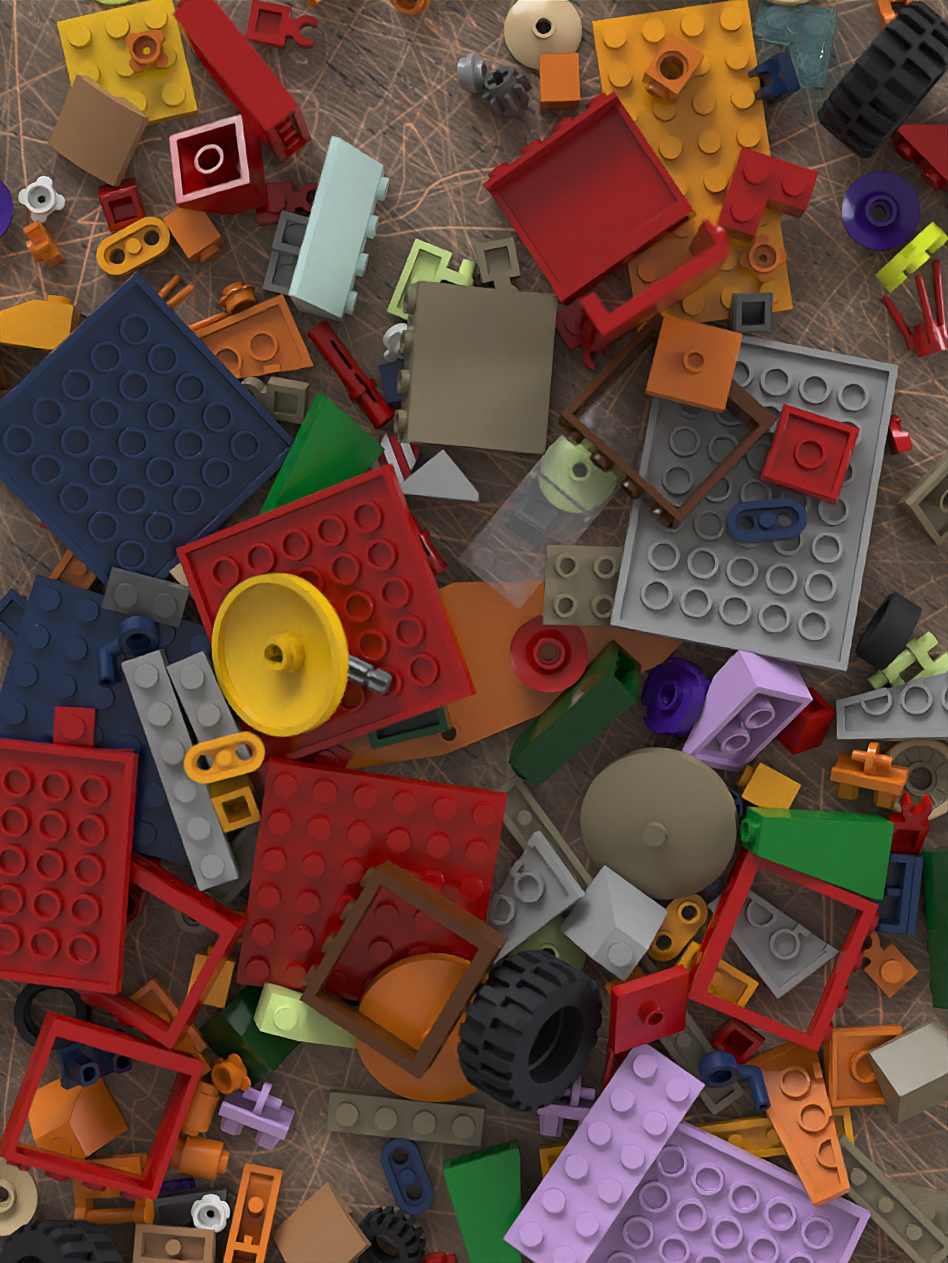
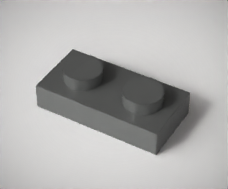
[101,567,190,628]

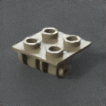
[543,545,624,626]

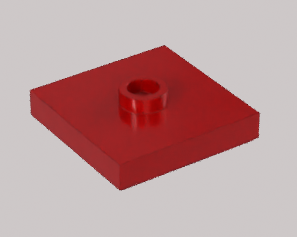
[759,404,860,505]
[608,964,689,1054]

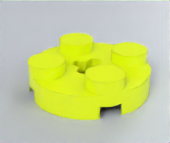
[875,221,948,293]

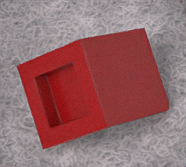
[776,687,836,755]

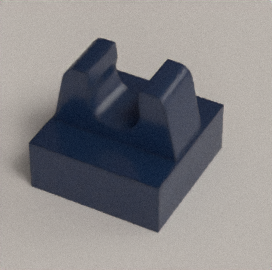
[748,51,801,105]

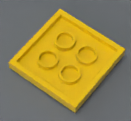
[57,0,199,126]

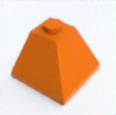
[28,1076,129,1159]

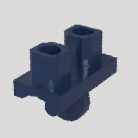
[56,1028,132,1090]

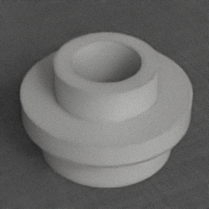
[457,52,489,93]

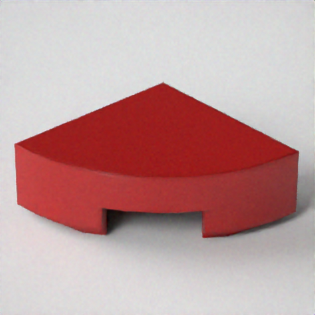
[887,414,913,456]

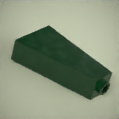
[509,640,642,788]

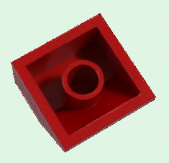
[169,114,268,215]

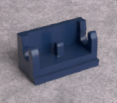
[868,852,924,936]

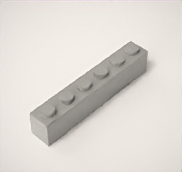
[121,649,240,891]

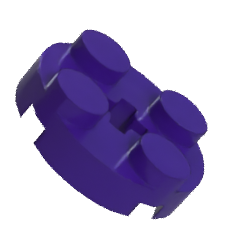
[641,656,711,737]

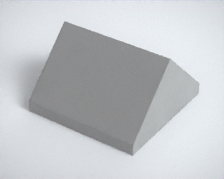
[400,450,479,505]

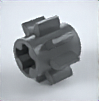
[481,67,532,117]

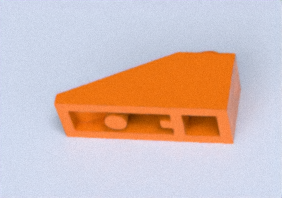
[223,1163,283,1263]

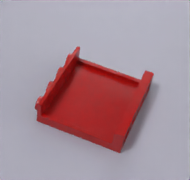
[483,91,697,306]
[574,218,731,356]

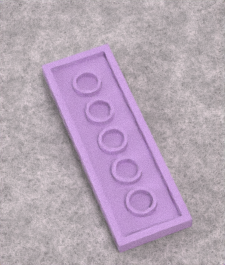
[503,1043,705,1263]

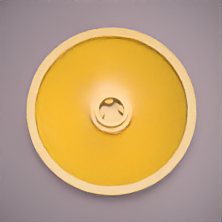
[212,573,349,737]

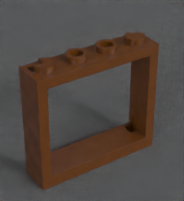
[558,312,777,530]
[300,860,508,1080]

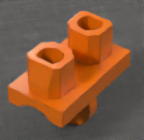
[830,741,910,809]

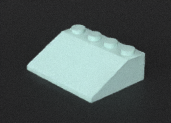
[289,136,389,323]

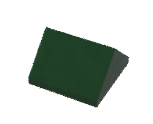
[199,985,302,1087]

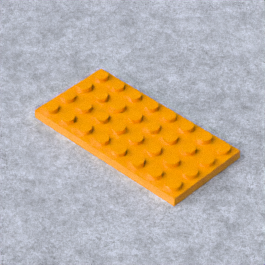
[591,0,793,333]

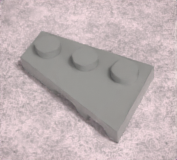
[485,830,586,964]
[706,889,839,999]

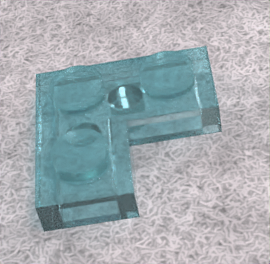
[753,0,838,91]

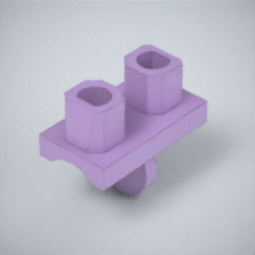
[537,1075,595,1137]
[218,1081,295,1150]

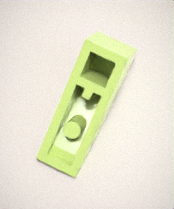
[253,982,358,1049]

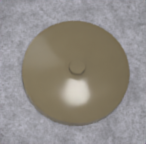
[580,747,739,900]

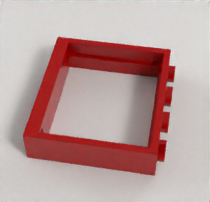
[173,0,312,164]
[687,847,879,1052]
[73,850,249,1049]
[0,1010,205,1201]

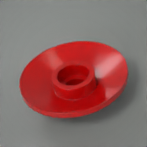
[510,615,589,693]

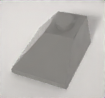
[558,864,668,981]

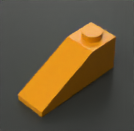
[0,295,81,353]

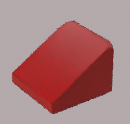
[98,177,147,232]
[710,1017,766,1064]

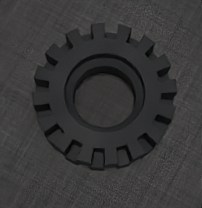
[357,1206,426,1263]

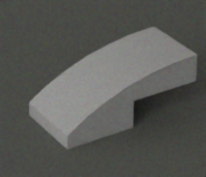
[262,210,309,299]

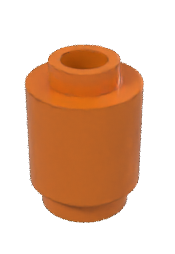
[180,1076,221,1136]
[170,1135,230,1181]

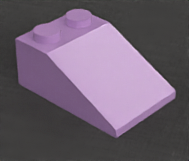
[682,650,813,773]

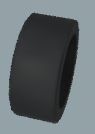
[855,592,922,670]
[13,983,92,1051]

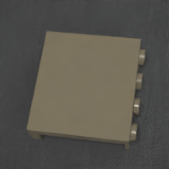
[394,280,558,456]

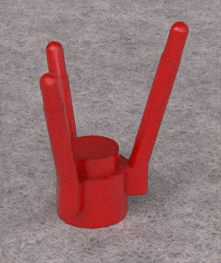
[882,259,948,358]

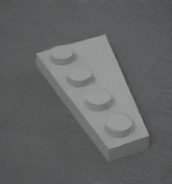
[836,670,948,742]

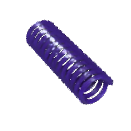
[160,1177,195,1193]

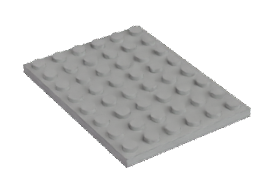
[609,335,899,673]

